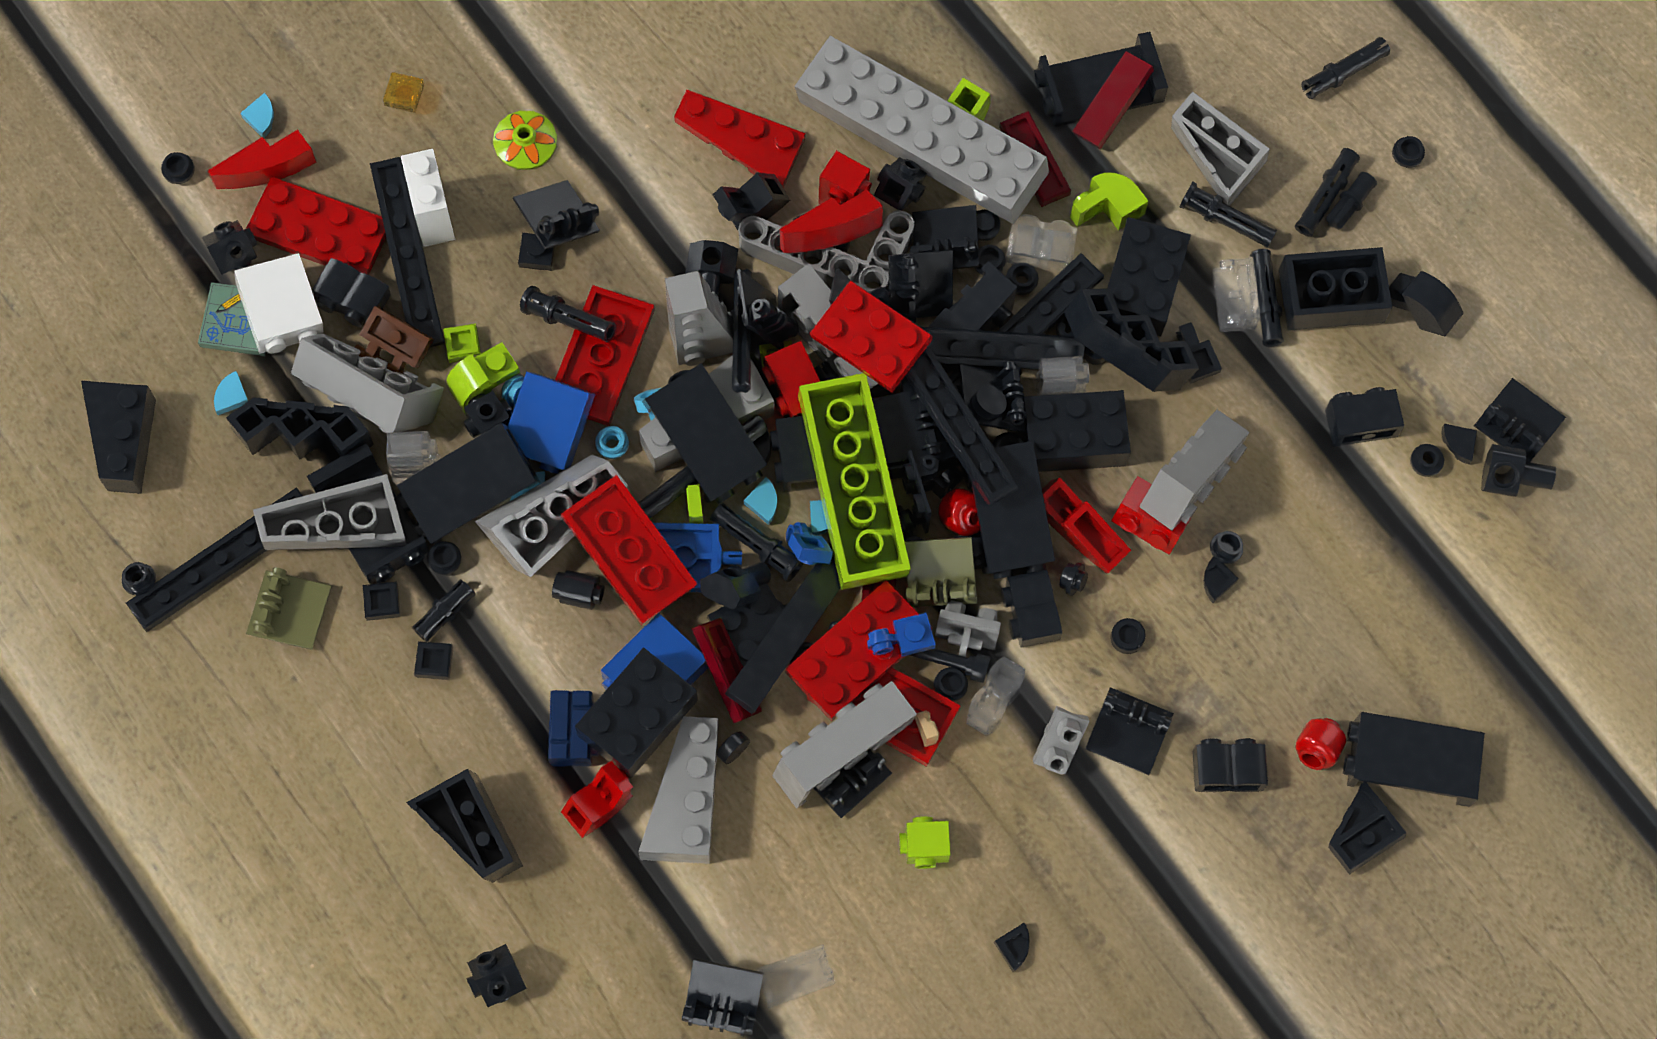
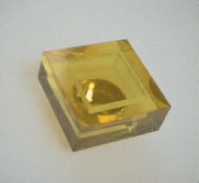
[383,72,424,113]

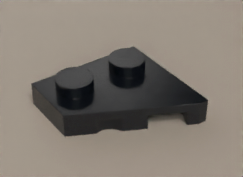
[1328,782,1407,875]

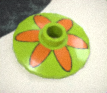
[493,111,557,170]

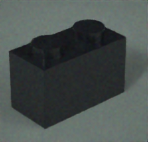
[1325,387,1405,447]

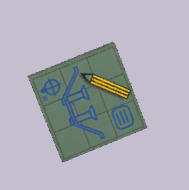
[198,282,266,356]

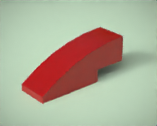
[208,129,317,189]
[779,189,883,253]
[1042,477,1131,574]

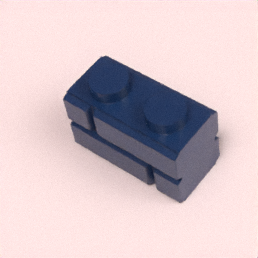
[548,690,599,766]

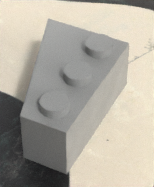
[1171,91,1270,206]

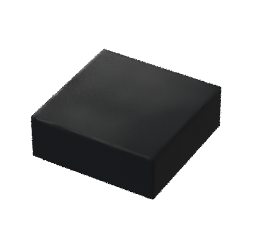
[363,581,401,621]
[414,641,453,680]

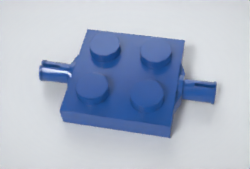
[653,523,742,592]

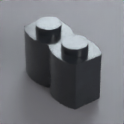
[312,258,391,327]
[1001,570,1062,648]
[1192,738,1268,792]

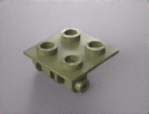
[905,537,977,607]
[246,567,332,650]

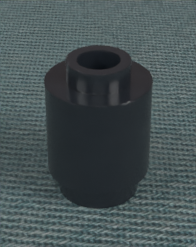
[552,570,605,610]

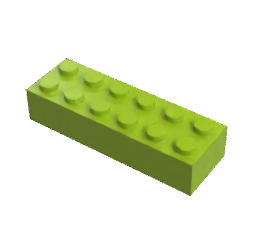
[798,373,911,590]

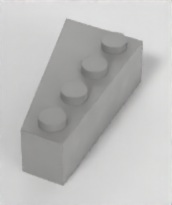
[778,263,885,398]
[665,271,733,366]
[639,355,774,472]
[475,455,628,577]
[253,474,406,550]

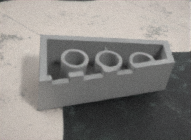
[291,333,444,435]
[1139,409,1250,531]
[772,681,917,809]
[638,716,719,864]

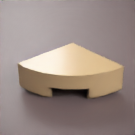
[915,711,939,747]

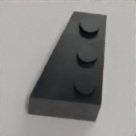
[406,769,523,883]

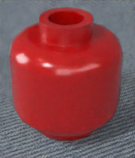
[938,489,980,536]
[1295,718,1347,770]

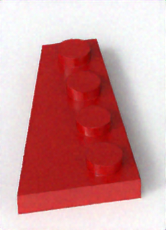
[674,89,805,188]

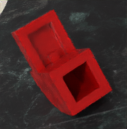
[561,760,633,838]

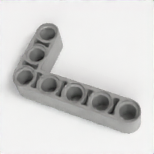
[738,210,914,293]

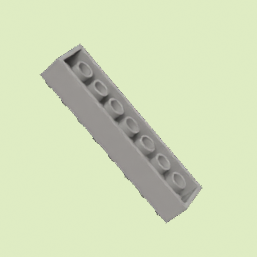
[794,36,1049,225]

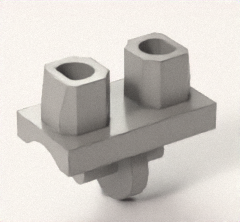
[935,600,1001,657]
[1033,706,1089,774]

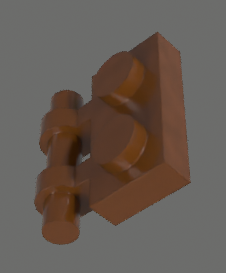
[354,306,434,374]

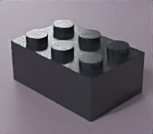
[1107,217,1191,337]
[1278,247,1392,331]
[1023,390,1131,472]
[575,647,698,779]

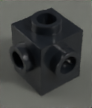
[873,157,927,211]
[202,220,258,275]
[463,391,513,438]
[466,944,527,1007]

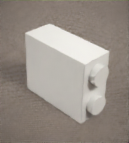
[401,149,455,247]
[234,253,323,354]

